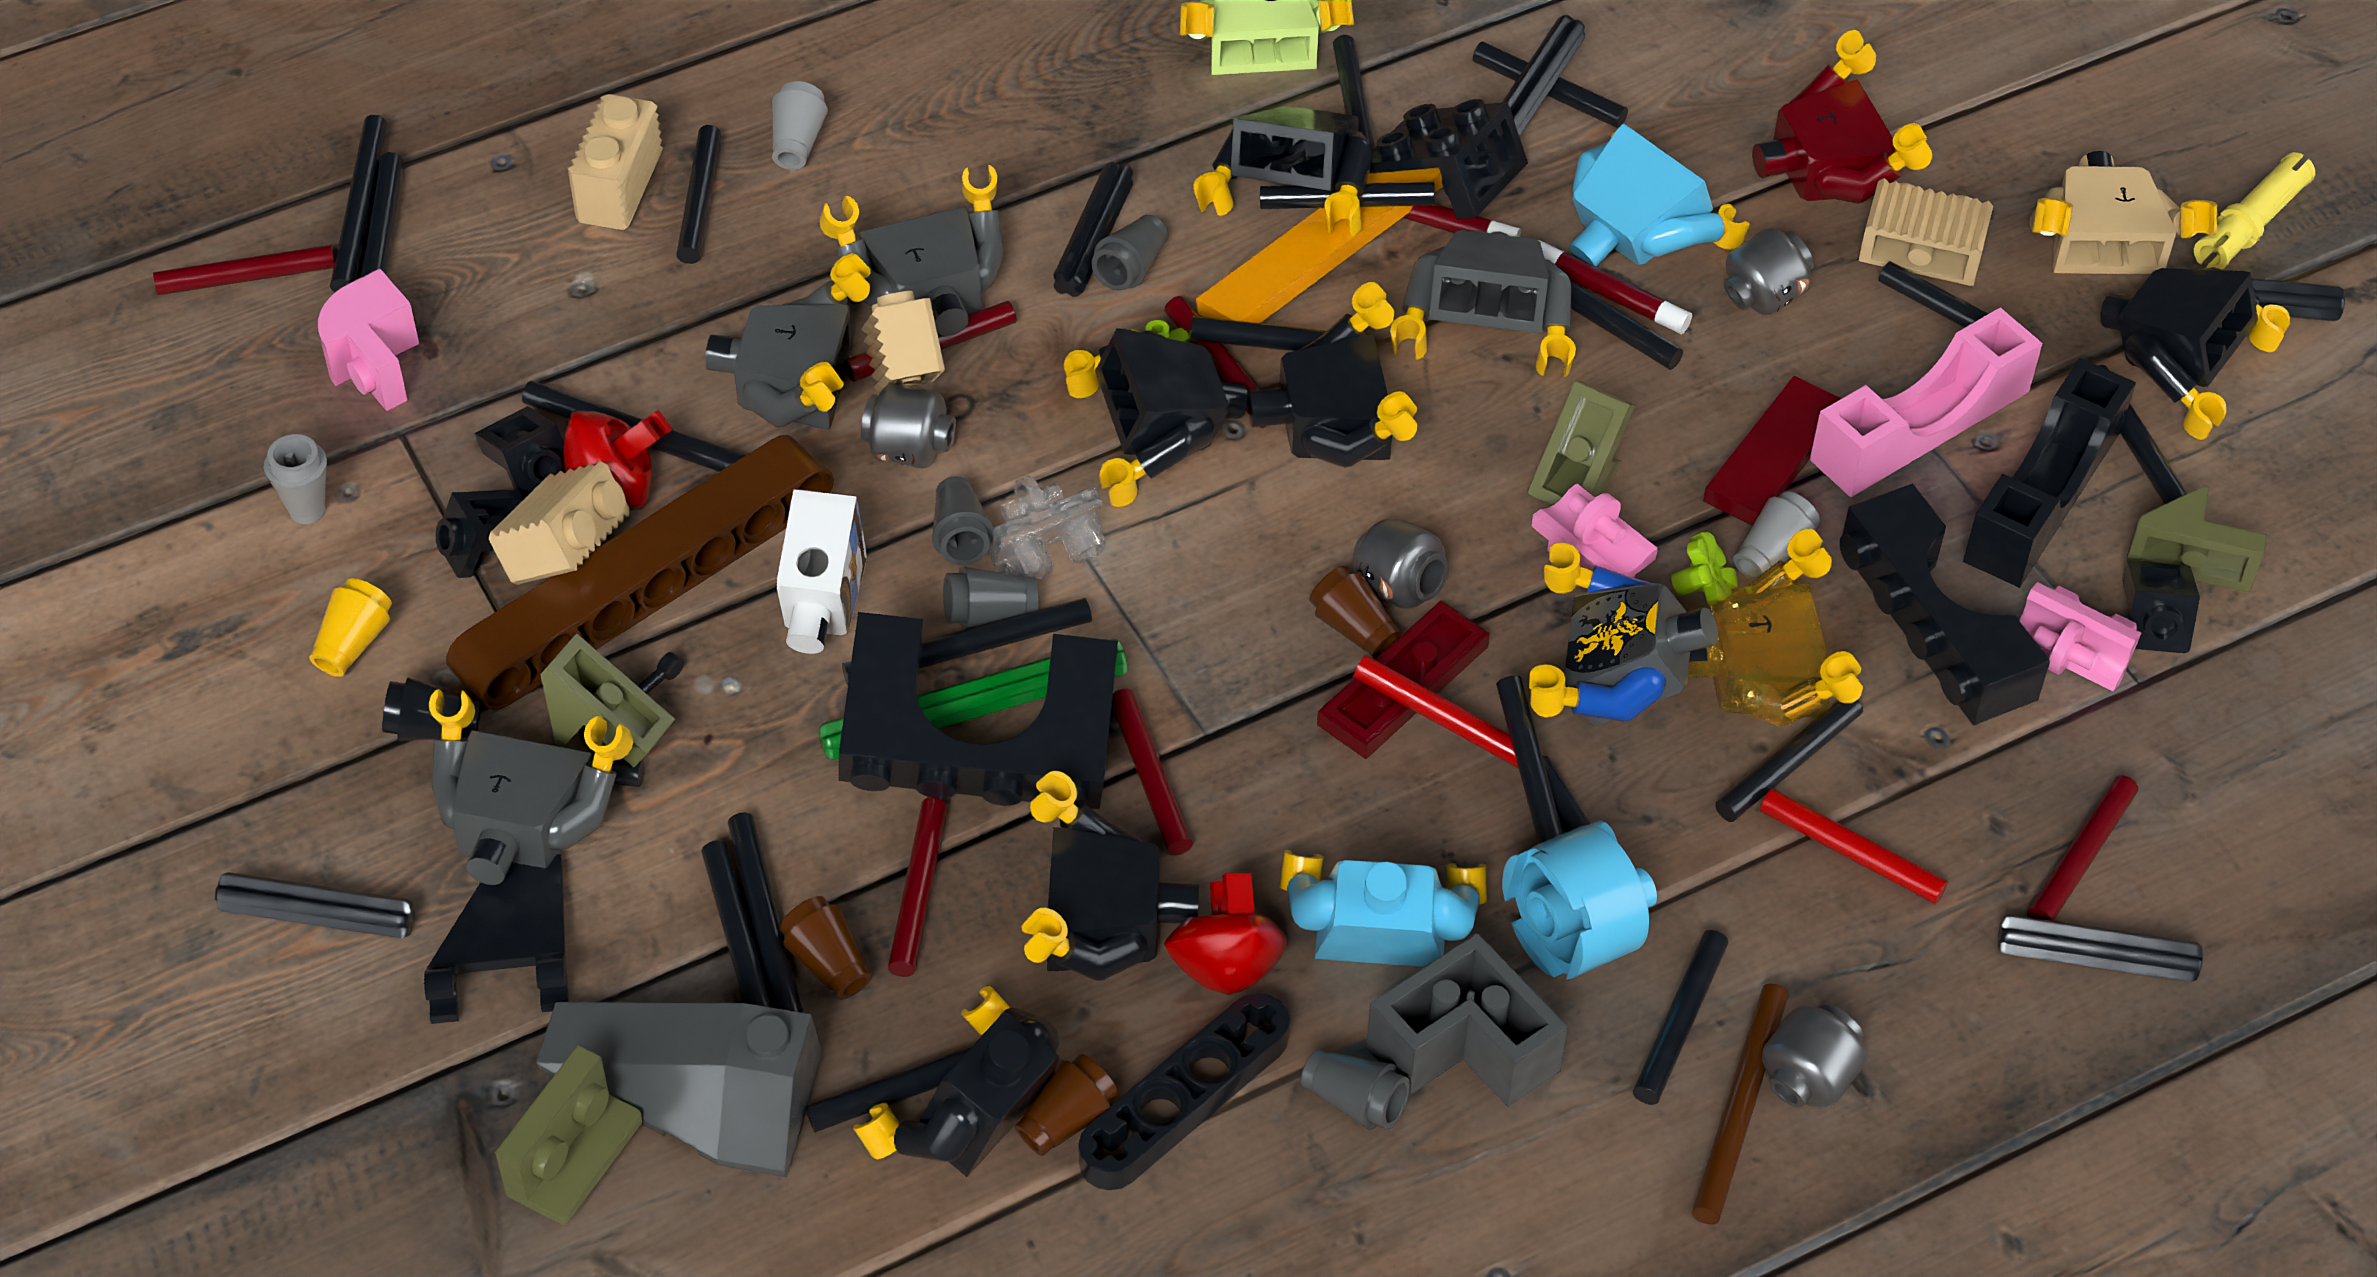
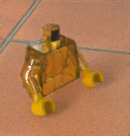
[1688,529,1863,727]

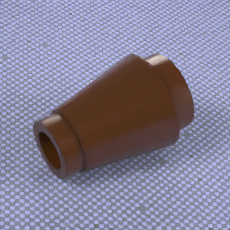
[1309,566,1401,659]
[780,896,872,1000]
[1014,1054,1119,1156]

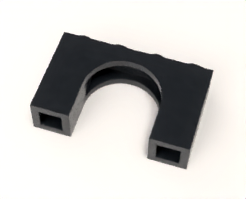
[839,612,1118,809]

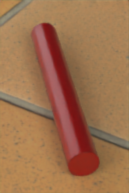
[1353,655,1519,769]
[1760,789,1948,905]

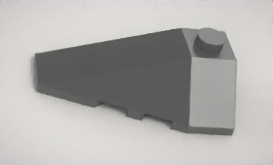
[536,1002,822,1177]

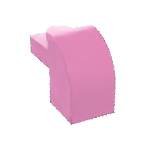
[318,269,419,411]

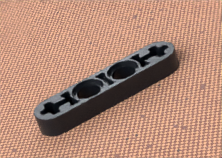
[1078,993,1290,1190]

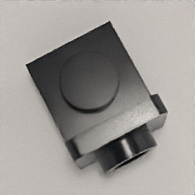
[474,406,566,499]
[435,489,524,578]
[2123,560,2200,653]

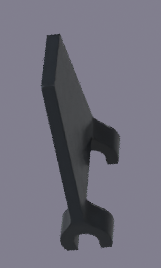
[424,854,569,1024]

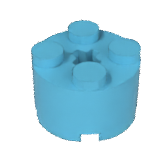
[1502,820,1657,980]

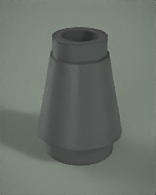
[1092,215,1168,291]
[932,477,994,565]
[943,566,1039,630]
[1301,1049,1410,1130]

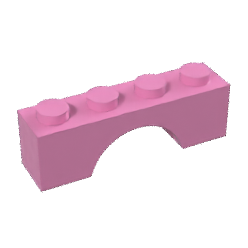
[1810,307,2043,497]

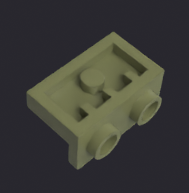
[495,1045,643,1224]

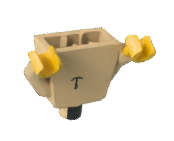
[2030,151,2217,274]

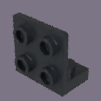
[1369,99,1528,219]

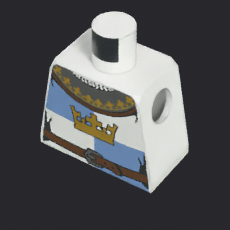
[777,489,867,654]

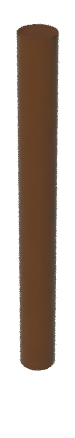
[1692,983,1789,1225]

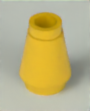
[309,578,392,677]

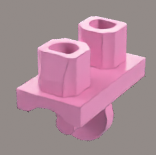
[1532,484,1658,578]
[2019,582,2142,692]

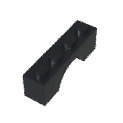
[1963,358,2136,588]
[1840,483,2050,726]

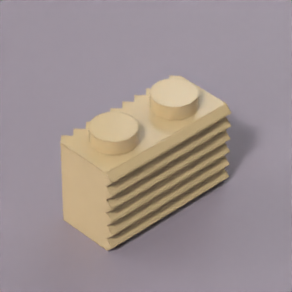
[568,94,663,230]
[1858,178,1993,287]
[861,291,945,393]
[489,461,629,585]

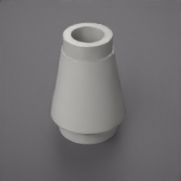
[772,81,828,170]
[264,434,327,524]
[1733,491,1821,582]

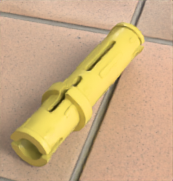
[2193,152,2315,270]

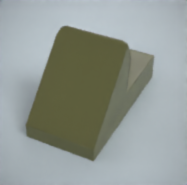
[1527,381,1636,505]
[2125,486,2267,593]
[540,633,675,767]

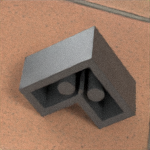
[1366,933,1568,1107]

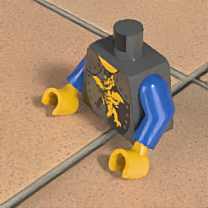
[1529,543,1718,727]

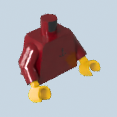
[1752,30,1932,204]

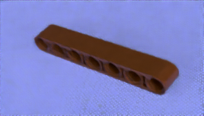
[446,435,834,710]

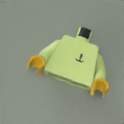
[1179,0,1354,75]

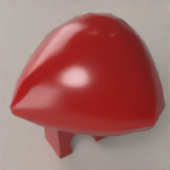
[564,409,673,510]
[1164,873,1287,995]

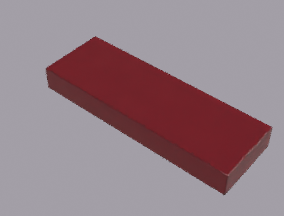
[1703,376,1842,526]
[1317,600,1490,759]

